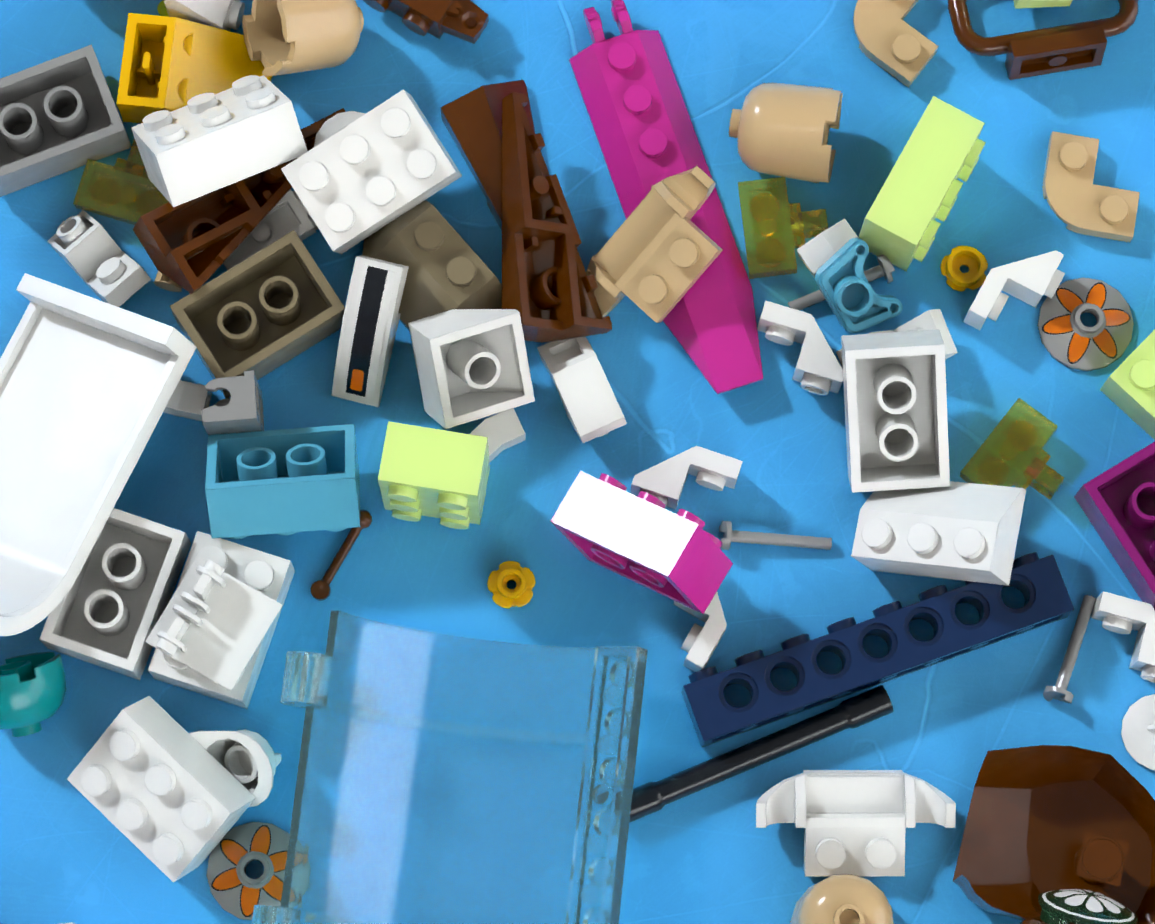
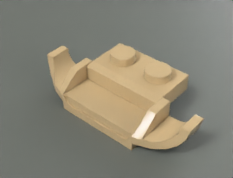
[586,165,723,323]

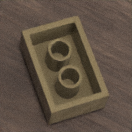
[170,230,345,399]

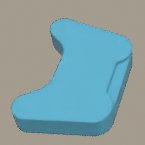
[815,238,903,333]

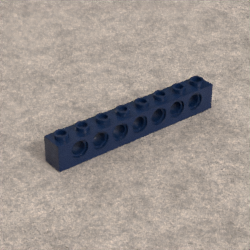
[681,552,1074,748]

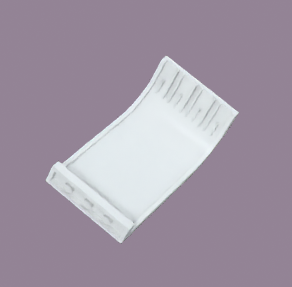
[0,273,197,637]

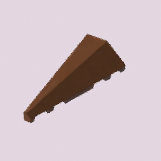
[440,80,535,231]
[502,92,612,343]
[133,108,346,294]

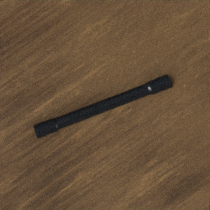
[610,685,893,826]

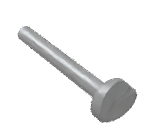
[788,255,895,311]
[719,521,832,550]
[1043,595,1096,704]

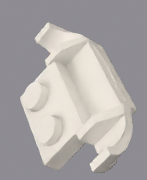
[756,770,956,877]

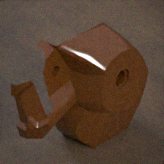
[953,745,1155,924]

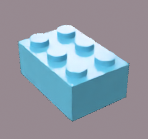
[205,424,360,539]

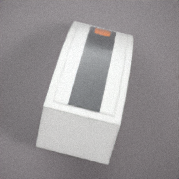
[331,255,409,407]

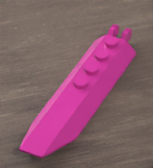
[569,0,763,395]

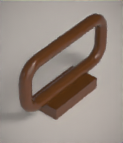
[948,0,1138,80]

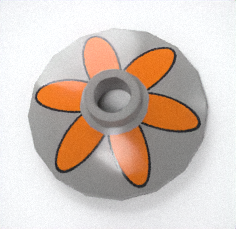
[1037,277,1134,371]
[207,822,306,921]

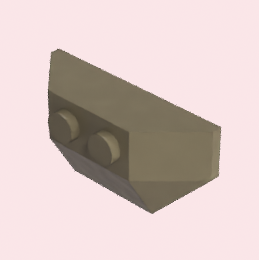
[362,200,502,331]

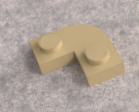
[853,0,939,88]
[1042,131,1140,243]

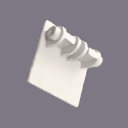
[145,556,283,692]

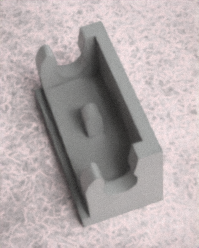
[201,370,264,435]

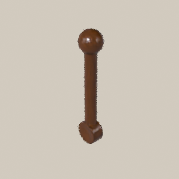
[310,510,372,601]

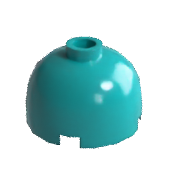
[0,652,66,737]

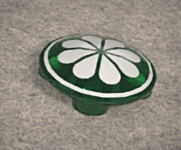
[1038,889,1138,924]

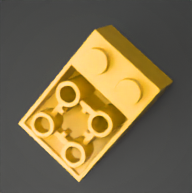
[116,13,272,123]

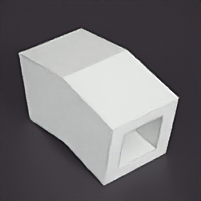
[797,219,859,278]
[164,380,212,421]
[470,408,526,462]

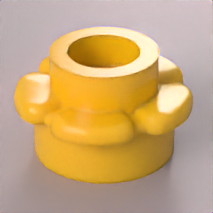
[940,245,988,292]
[487,561,536,609]

